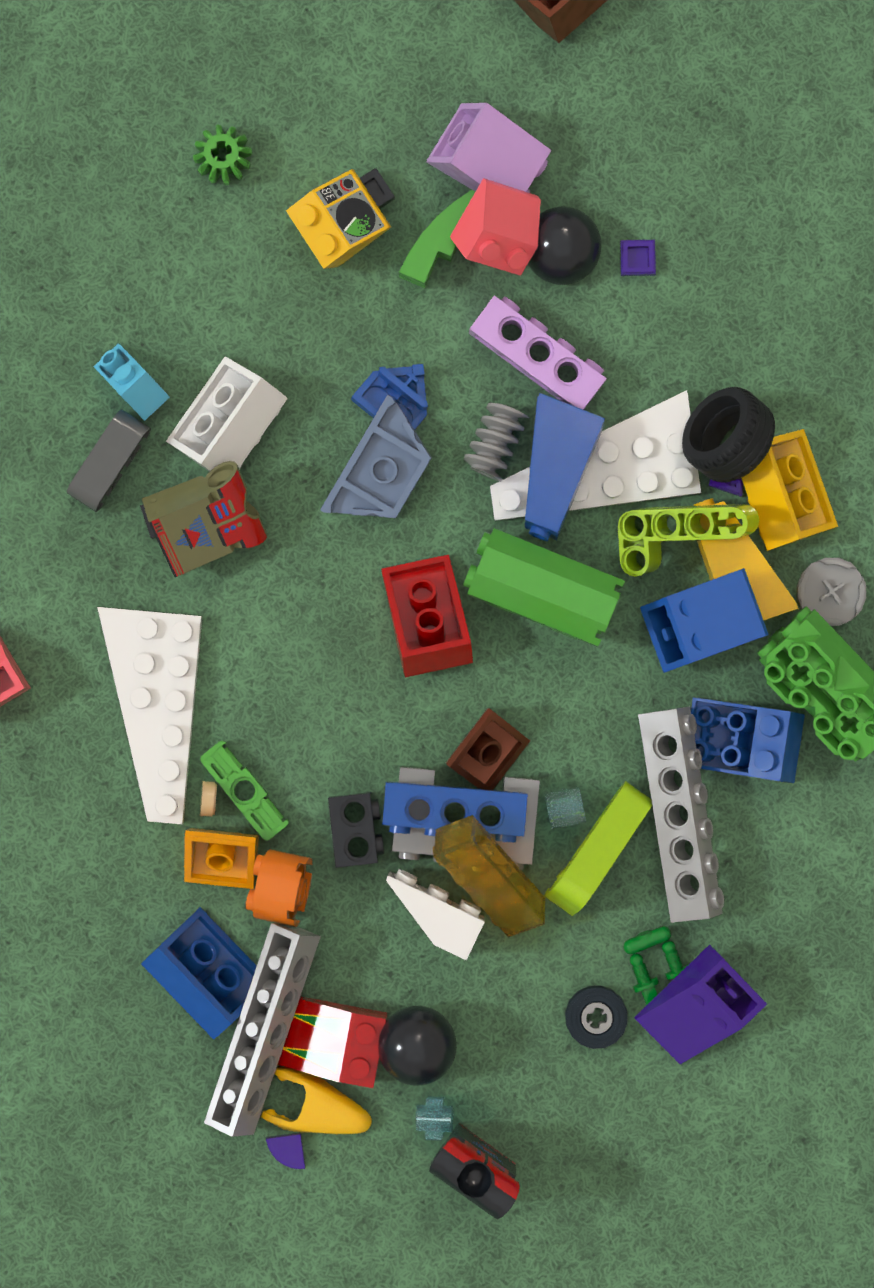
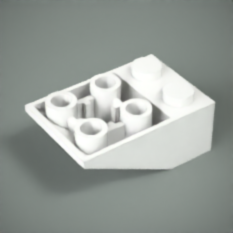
[386,869,485,960]

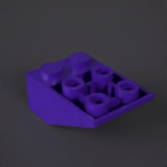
[634,944,767,1064]

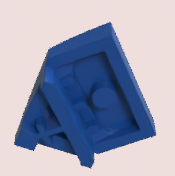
[351,364,428,430]

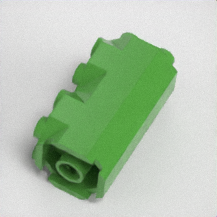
[463,528,625,647]
[757,606,874,762]

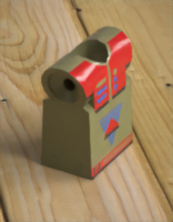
[142,461,267,577]

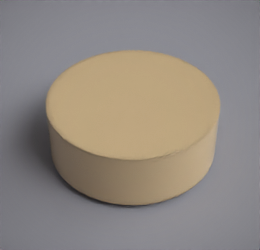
[200,781,217,817]

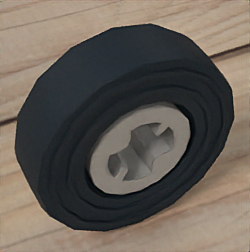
[565,986,628,1049]

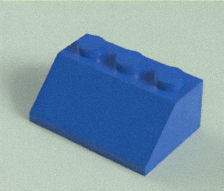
[141,907,257,1040]

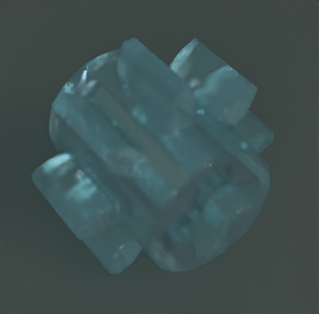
[416,1096,454,1141]

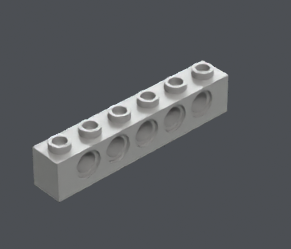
[638,706,724,923]
[204,923,321,1137]

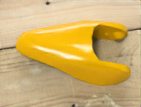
[261,1067,372,1134]

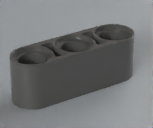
[67,409,151,512]

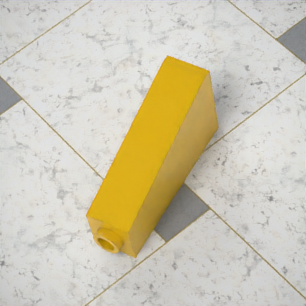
[694,498,798,620]

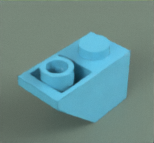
[94,343,170,421]

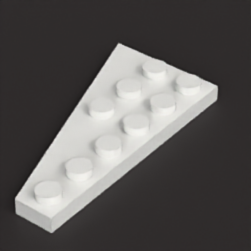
[490,390,701,521]
[97,607,202,824]

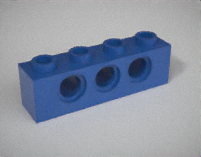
[382,781,528,842]

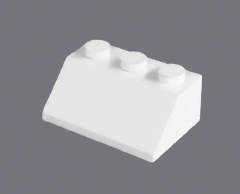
[166,357,288,472]

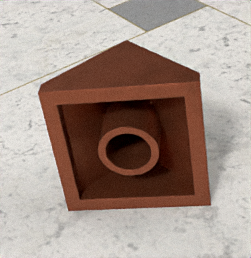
[446,708,530,790]

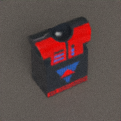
[429,1123,520,1219]

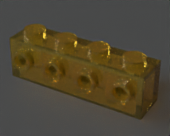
[433,815,545,937]

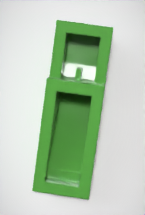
[399,190,476,288]

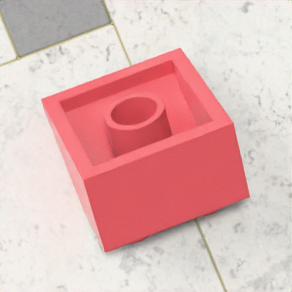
[450,178,541,276]

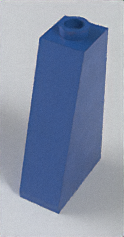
[525,393,605,541]

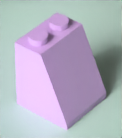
[426,103,551,193]

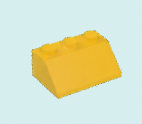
[742,429,838,551]

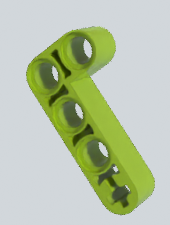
[618,504,759,577]
[544,781,652,916]

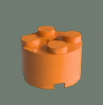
[246,849,312,927]

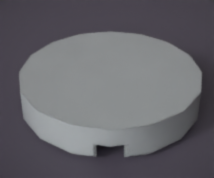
[797,558,866,626]

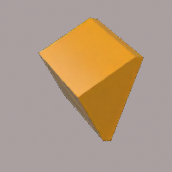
[184,828,259,889]

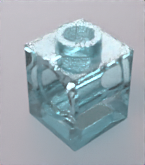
[543,786,586,829]

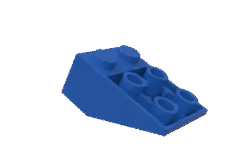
[640,568,769,673]
[691,697,805,783]

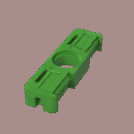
[200,741,289,841]

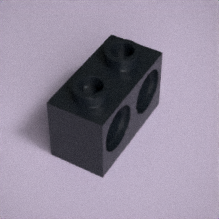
[328,792,384,868]

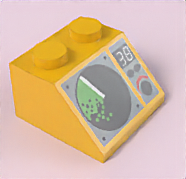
[286,169,391,269]

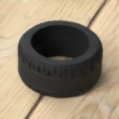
[682,387,775,483]

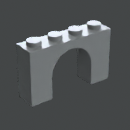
[392,767,540,870]

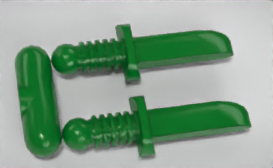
[623,926,689,1005]

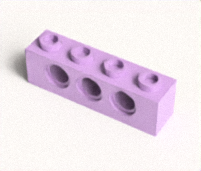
[469,295,607,410]

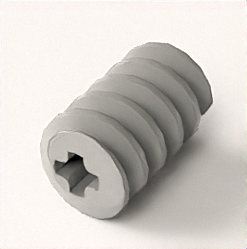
[464,403,529,482]

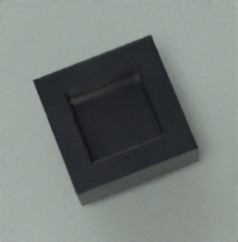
[360,168,395,209]

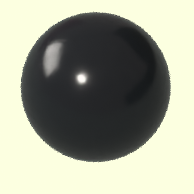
[528,206,601,285]
[378,1006,457,1086]

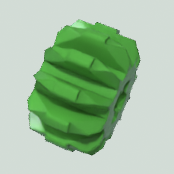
[193,125,253,185]

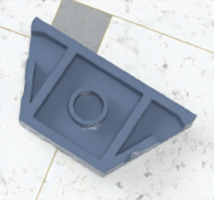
[320,394,432,518]

